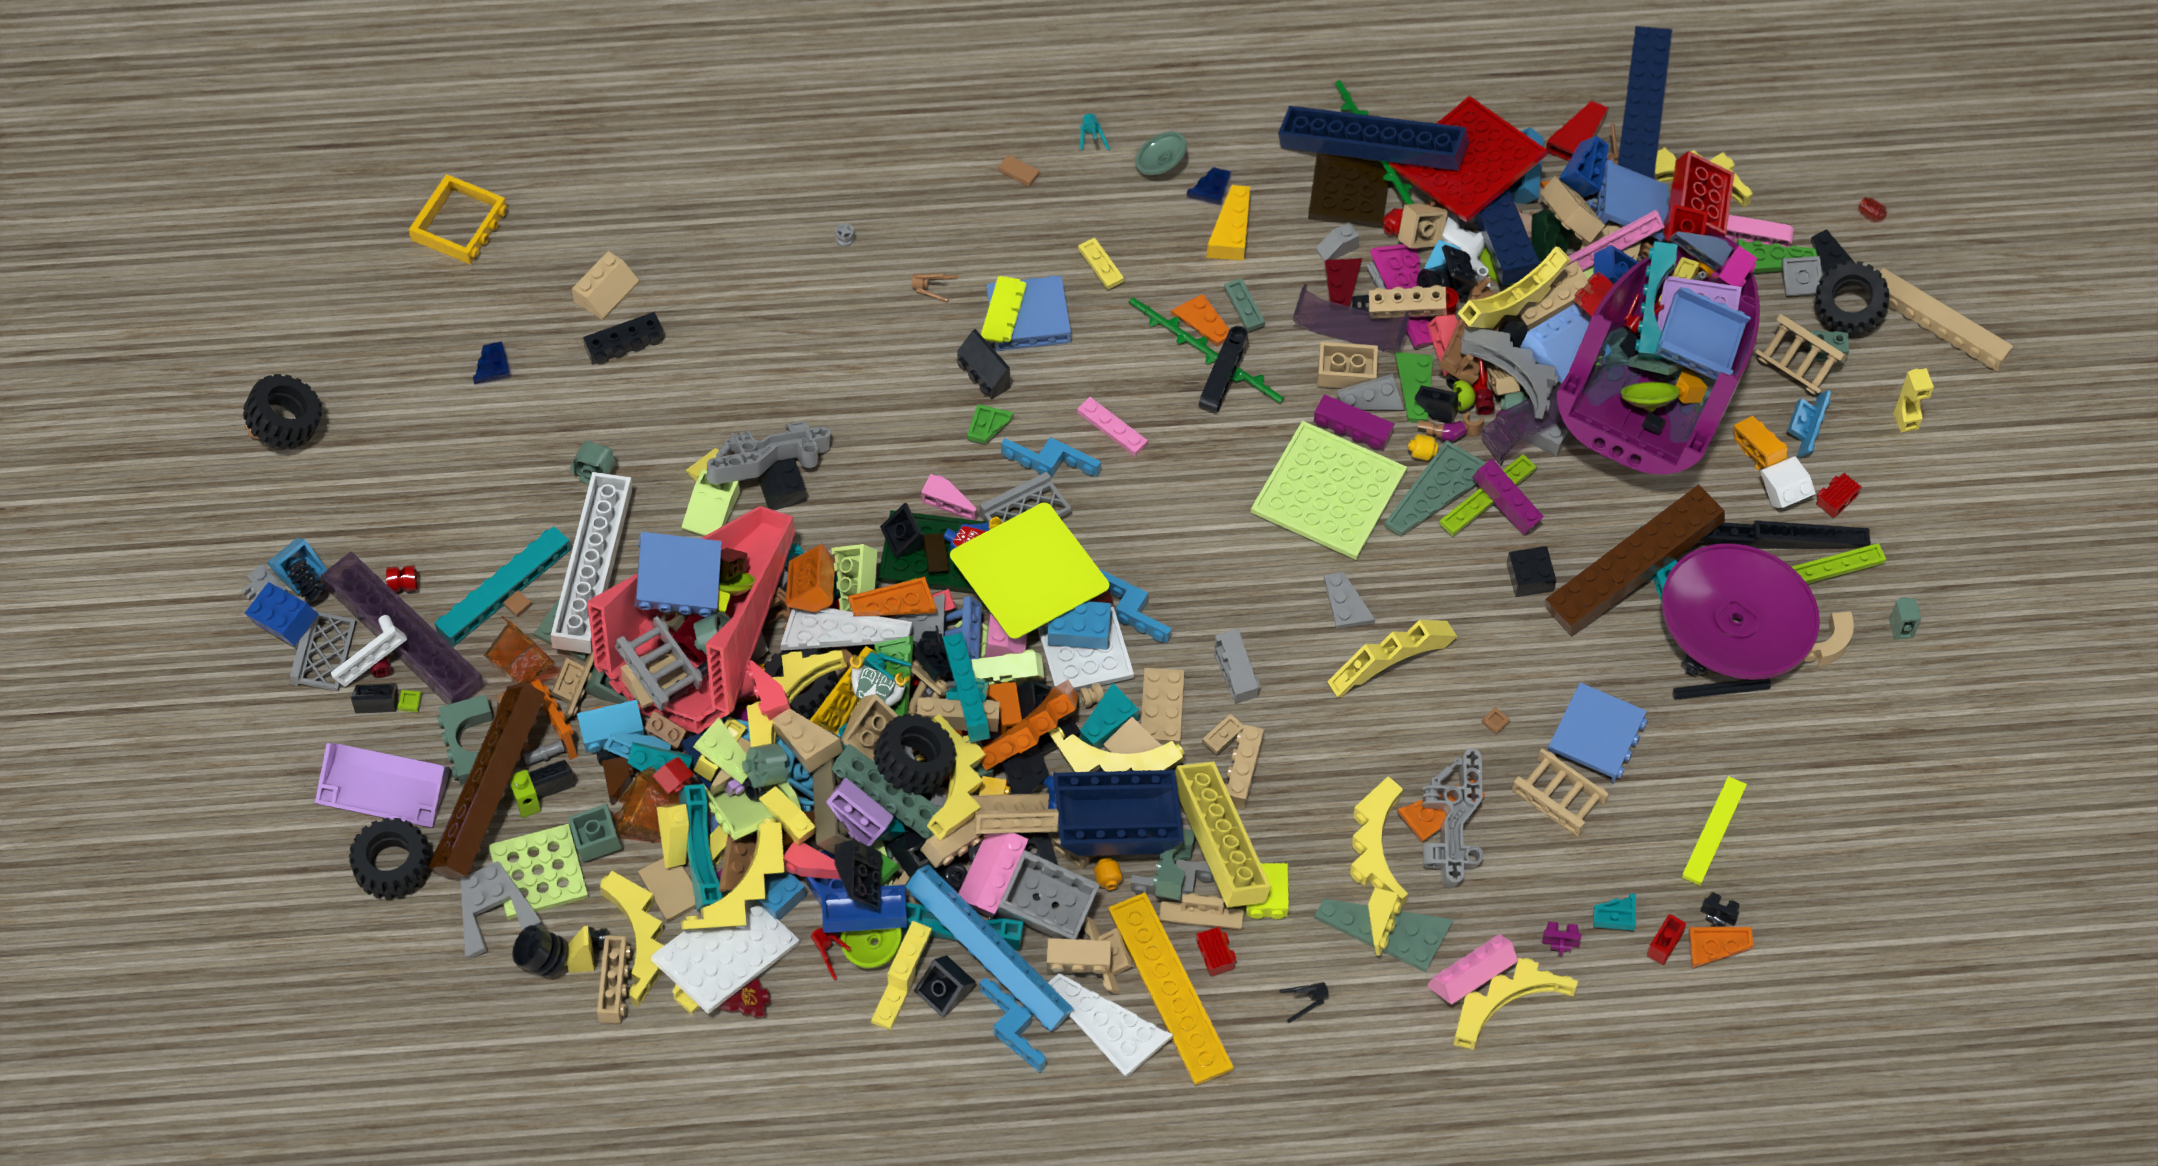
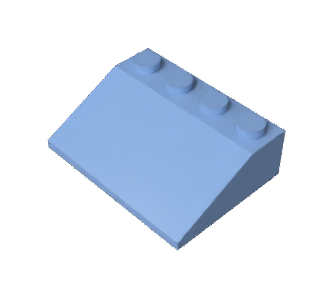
[1520,303,1611,384]

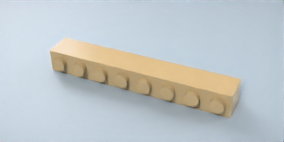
[1880,268,2013,371]

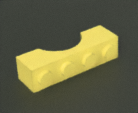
[1893,368,1934,432]

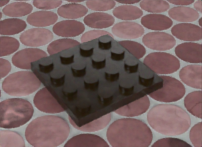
[1308,153,1388,227]

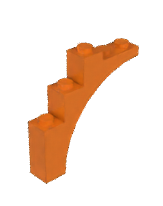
[981,679,1079,770]

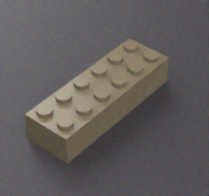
[812,730,856,855]

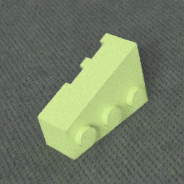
[971,650,1044,685]

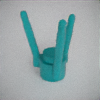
[1080,114,1110,151]
[864,652,911,680]

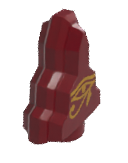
[719,978,770,1018]

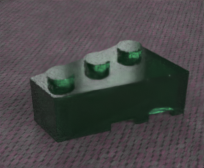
[1531,209,1573,264]

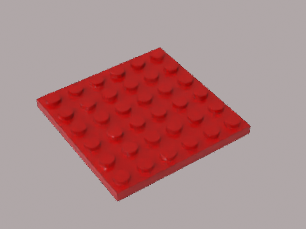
[1389,96,1548,223]

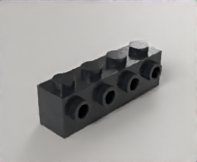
[583,312,664,365]

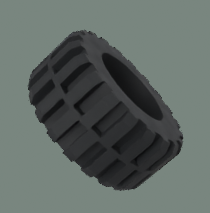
[1816,261,1889,337]
[243,374,322,449]
[764,648,839,720]
[873,714,956,794]
[349,818,431,900]

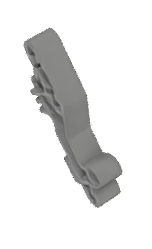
[707,421,831,484]
[1422,748,1484,888]

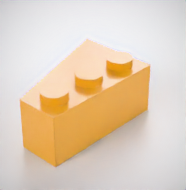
[1733,416,1788,471]

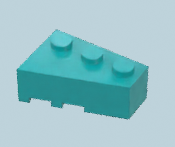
[1080,683,1139,750]

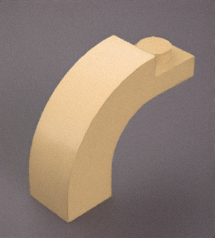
[1804,611,1854,666]

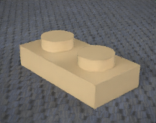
[1202,714,1244,755]

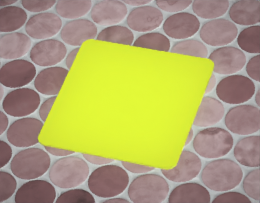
[950,503,1109,639]

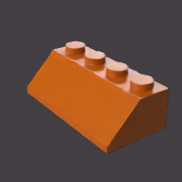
[786,543,835,612]

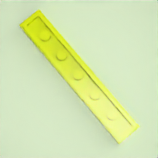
[1681,776,1747,886]

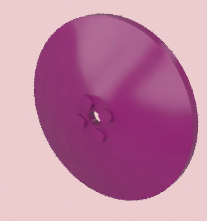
[1661,544,1820,680]

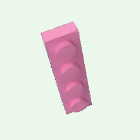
[1077,397,1148,456]

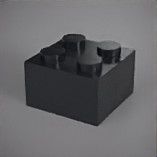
[1506,546,1556,597]

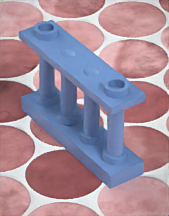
[942,596,982,665]

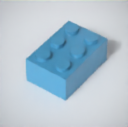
[1048,601,1111,650]

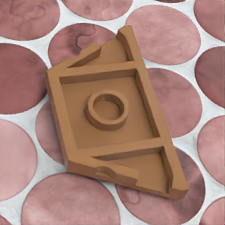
[719,834,756,892]

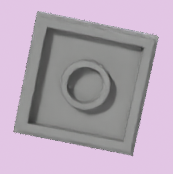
[1781,256,1822,297]

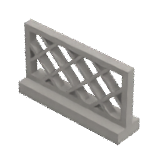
[980,472,1072,523]
[290,607,356,691]

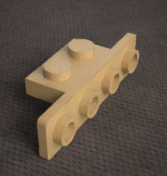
[551,650,595,720]
[1159,893,1244,930]
[1084,916,1132,995]

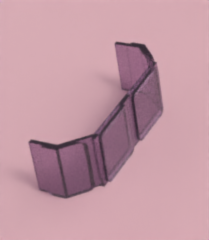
[1293,284,1410,351]
[1481,383,1563,466]

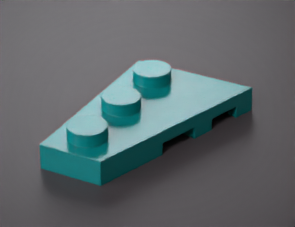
[627,742,692,793]

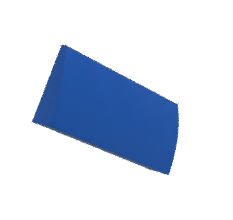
[821,885,907,933]

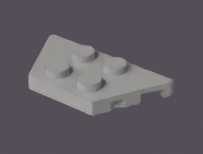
[890,593,945,642]

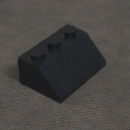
[957,329,1010,400]

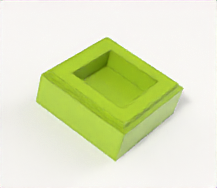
[398,690,422,712]

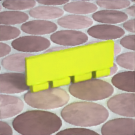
[981,276,1027,343]

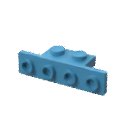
[1787,390,1831,458]

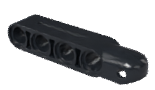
[1199,326,1248,413]

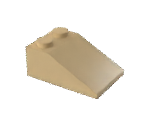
[840,694,898,761]

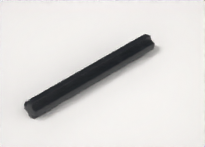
[1672,678,1771,699]

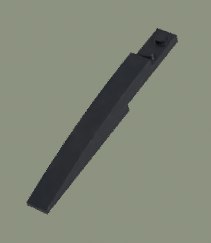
[1698,520,1871,549]

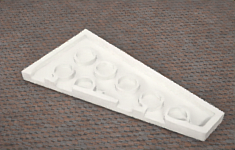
[781,608,912,650]
[1048,973,1173,1078]

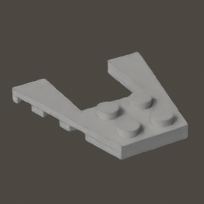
[461,861,544,960]

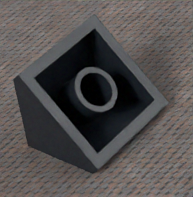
[880,503,923,558]
[351,683,397,714]
[528,759,575,800]

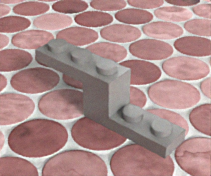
[1131,859,1216,901]

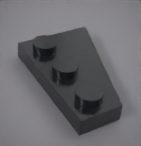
[1811,229,1856,276]

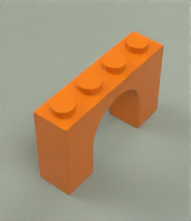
[940,682,1022,737]

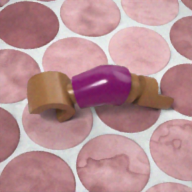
[1417,412,1484,442]

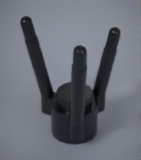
[1280,982,1329,1023]

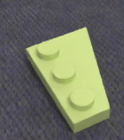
[694,717,748,784]

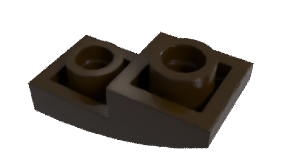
[923,533,949,573]

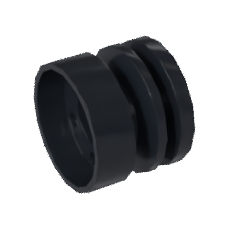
[512,925,568,978]

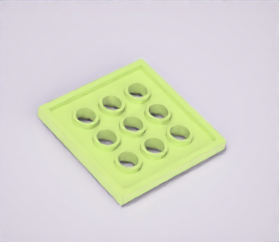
[489,824,588,920]

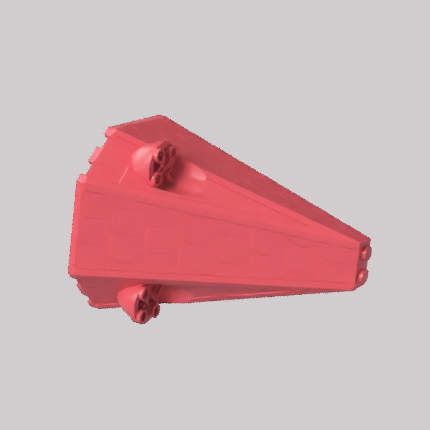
[587,506,795,734]

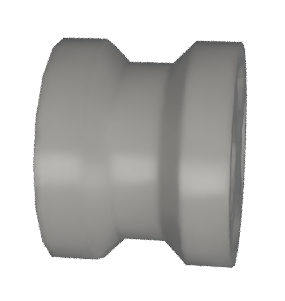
[835,223,855,247]

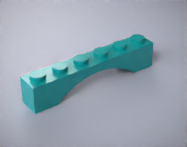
[1635,242,1678,360]
[943,632,990,743]
[678,784,722,912]
[901,903,1024,951]

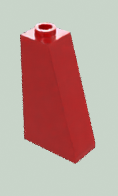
[1546,101,1608,162]

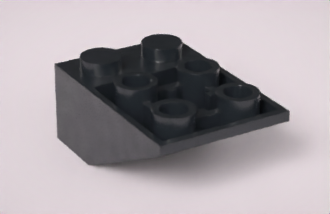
[834,839,881,910]

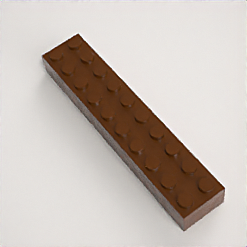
[1545,484,1725,636]
[428,683,546,879]

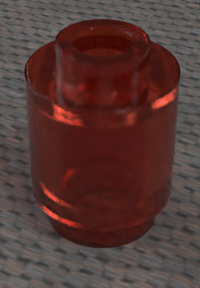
[1858,197,1887,223]

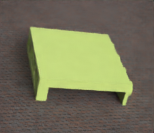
[705,781,801,840]

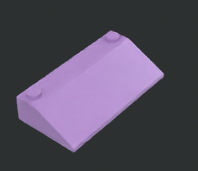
[315,743,450,828]

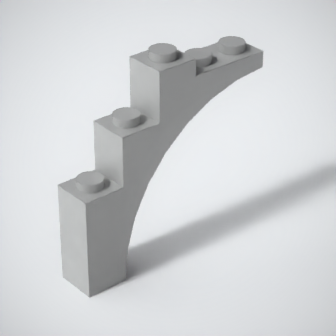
[1460,326,1558,419]

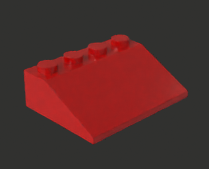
[1668,151,1734,236]

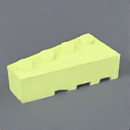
[831,544,877,612]

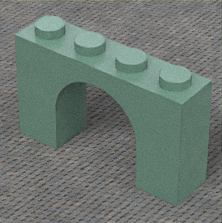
[437,694,493,785]

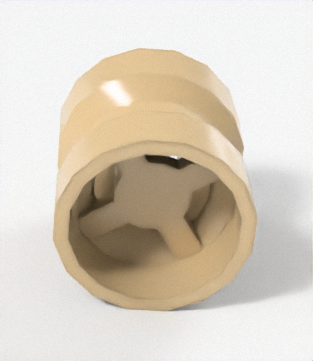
[1079,683,1104,708]

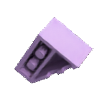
[826,777,894,846]

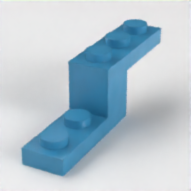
[1001,437,1101,478]
[1099,569,1172,644]
[979,977,1046,1073]

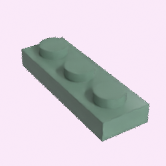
[1224,278,1265,332]

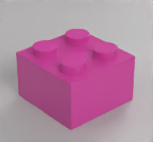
[1708,246,1757,287]

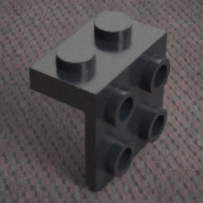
[1442,245,1478,296]

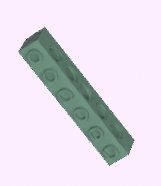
[831,744,940,839]

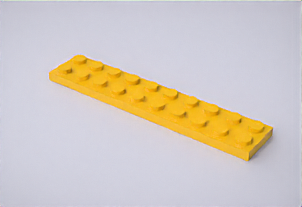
[1108,892,1234,1086]

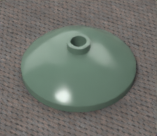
[1135,131,1187,175]

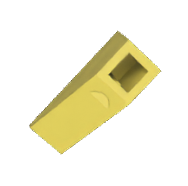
[1368,888,1402,956]

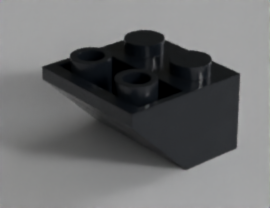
[887,830,934,879]

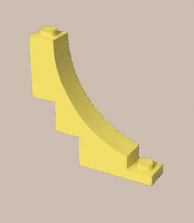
[1327,619,1457,697]
[1048,727,1185,772]
[681,819,784,930]
[600,871,664,1007]

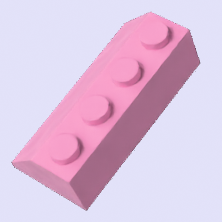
[984,611,1027,658]
[958,833,1029,918]
[1427,934,1518,1005]

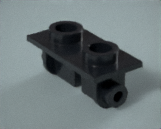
[921,626,944,661]

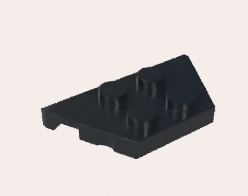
[912,638,953,681]
[992,735,1049,794]

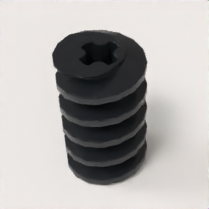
[284,559,325,604]

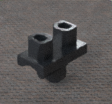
[1700,892,1740,927]

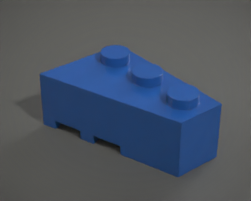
[1559,135,1609,197]

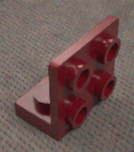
[673,613,707,665]

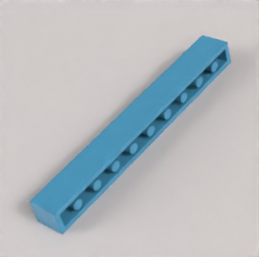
[905,864,1074,1031]

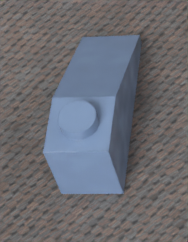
[1669,231,1733,271]

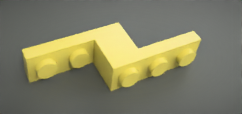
[871,921,932,1031]

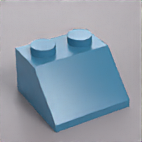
[267,538,328,595]
[755,871,806,921]

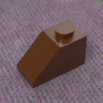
[602,757,634,805]

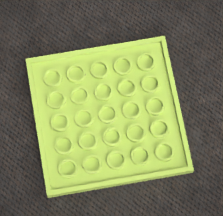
[1251,421,1407,560]

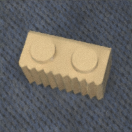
[1487,365,1522,396]

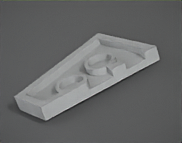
[1324,572,1375,629]

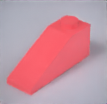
[1427,315,1457,376]
[783,842,841,879]

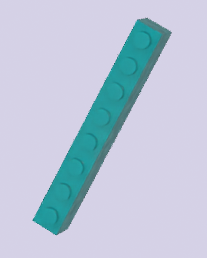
[435,526,571,648]

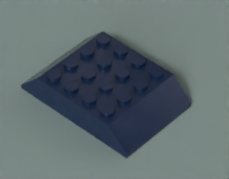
[1053,770,1184,856]

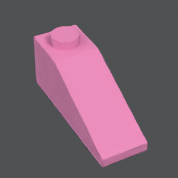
[921,474,977,520]

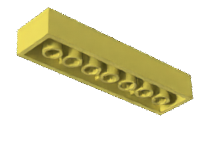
[1175,761,1271,907]

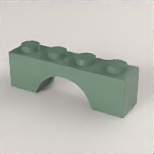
[1152,828,1195,900]

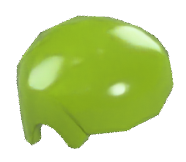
[1453,380,1475,412]

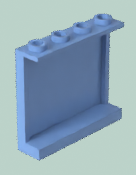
[1597,161,1669,242]
[986,276,1071,351]
[1655,287,1751,380]
[634,532,722,617]
[1548,683,1648,784]

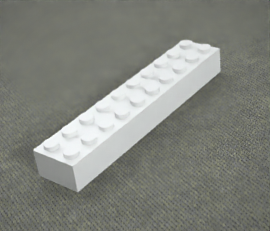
[551,472,632,654]

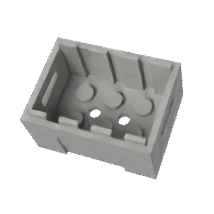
[995,850,1100,939]

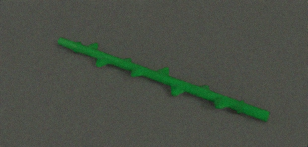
[1335,80,1414,205]
[1129,297,1284,404]

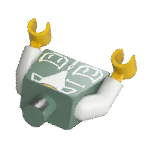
[850,654,910,707]

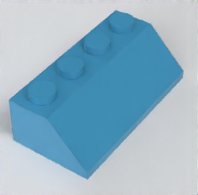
[1509,127,1544,204]

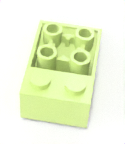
[681,469,740,536]

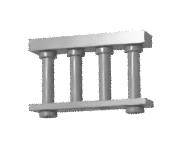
[615,616,703,711]

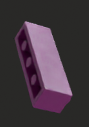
[1313,394,1395,451]
[1472,459,1544,536]

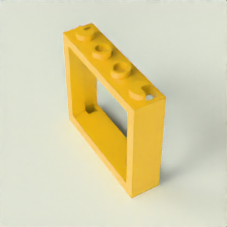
[409,174,508,264]

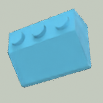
[577,700,644,753]
[782,746,814,799]

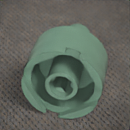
[570,440,616,485]
[694,612,731,655]
[742,743,788,788]

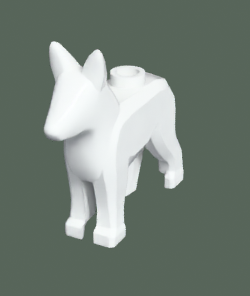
[1442,210,1486,272]

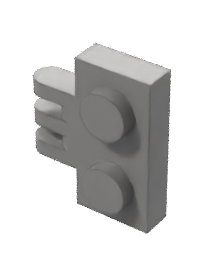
[242,564,287,602]

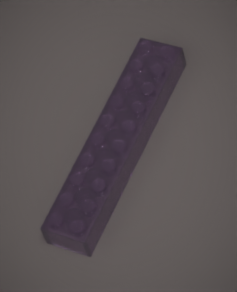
[321,551,484,705]

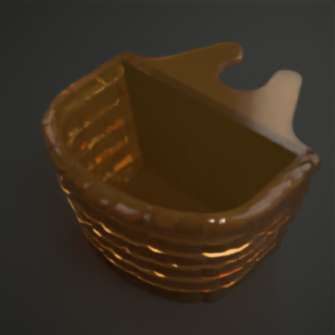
[483,616,555,684]
[613,766,680,843]

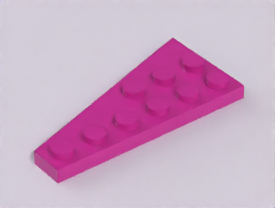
[1370,244,1433,348]

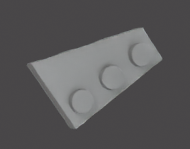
[1337,374,1404,410]

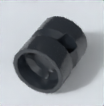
[1417,269,1453,288]

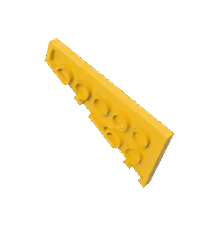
[810,647,876,735]

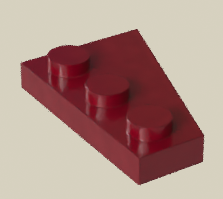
[1324,258,1362,311]

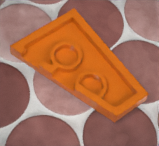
[1688,927,1754,968]

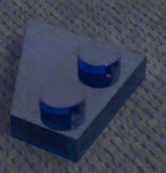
[1187,167,1231,205]
[473,341,510,384]

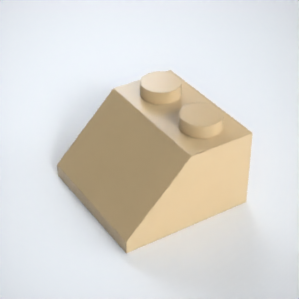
[1398,204,1448,248]

